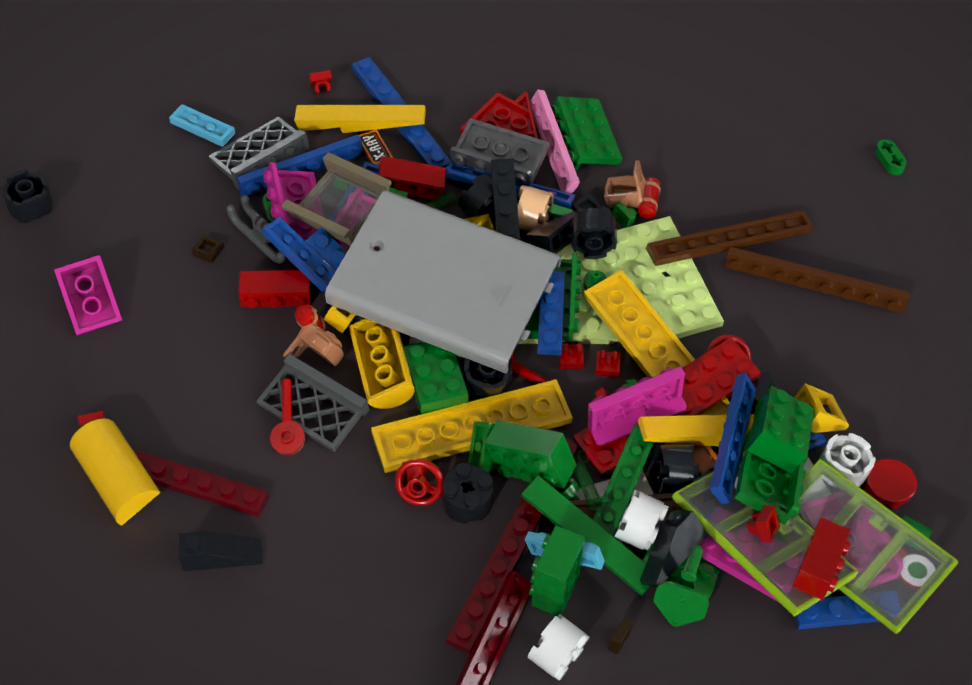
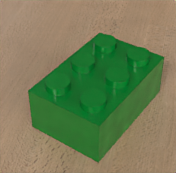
[403,342,468,415]
[747,385,814,474]
[485,420,577,489]
[529,525,586,616]

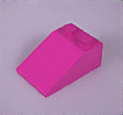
[54,255,122,336]

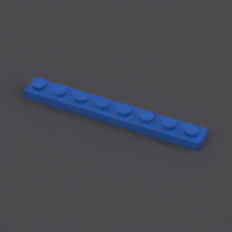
[352,57,451,168]

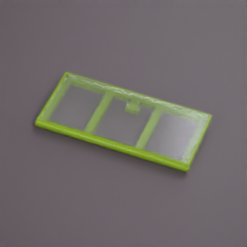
[774,459,958,634]
[672,463,859,617]

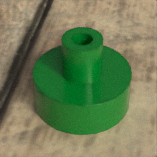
[583,270,607,290]
[556,478,580,501]

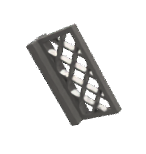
[208,117,310,190]
[256,354,370,452]

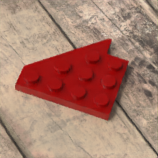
[460,91,538,139]

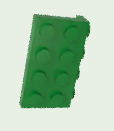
[551,96,623,171]
[525,253,581,342]
[734,427,808,525]

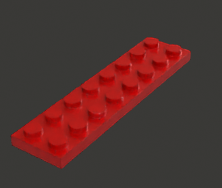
[573,337,761,478]

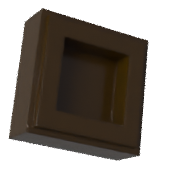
[192,235,224,263]
[608,618,632,654]

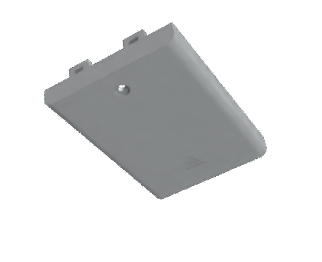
[325,190,561,374]

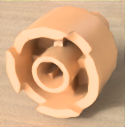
[517,185,554,232]

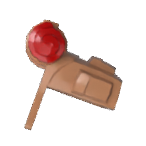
[604,160,661,219]
[283,305,344,367]

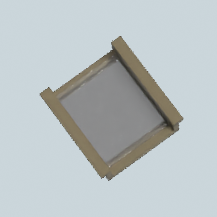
[281,152,392,246]

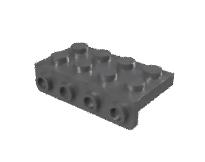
[450,118,550,185]

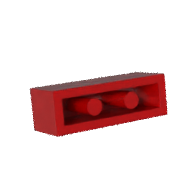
[377,156,446,202]
[239,270,312,308]
[792,517,851,601]

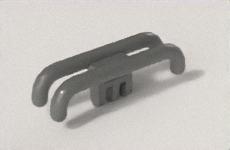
[226,195,286,264]

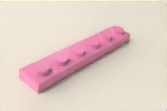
[530,89,580,194]

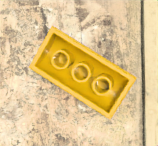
[349,318,415,409]
[70,418,161,526]

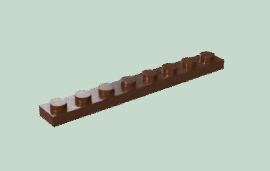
[646,210,814,266]
[725,247,910,313]

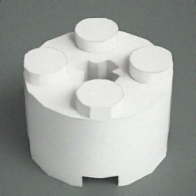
[819,433,876,492]
[614,490,668,550]
[527,614,589,680]

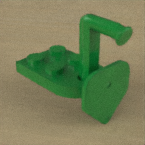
[653,544,720,627]

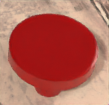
[864,459,917,509]

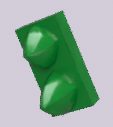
[468,421,496,474]

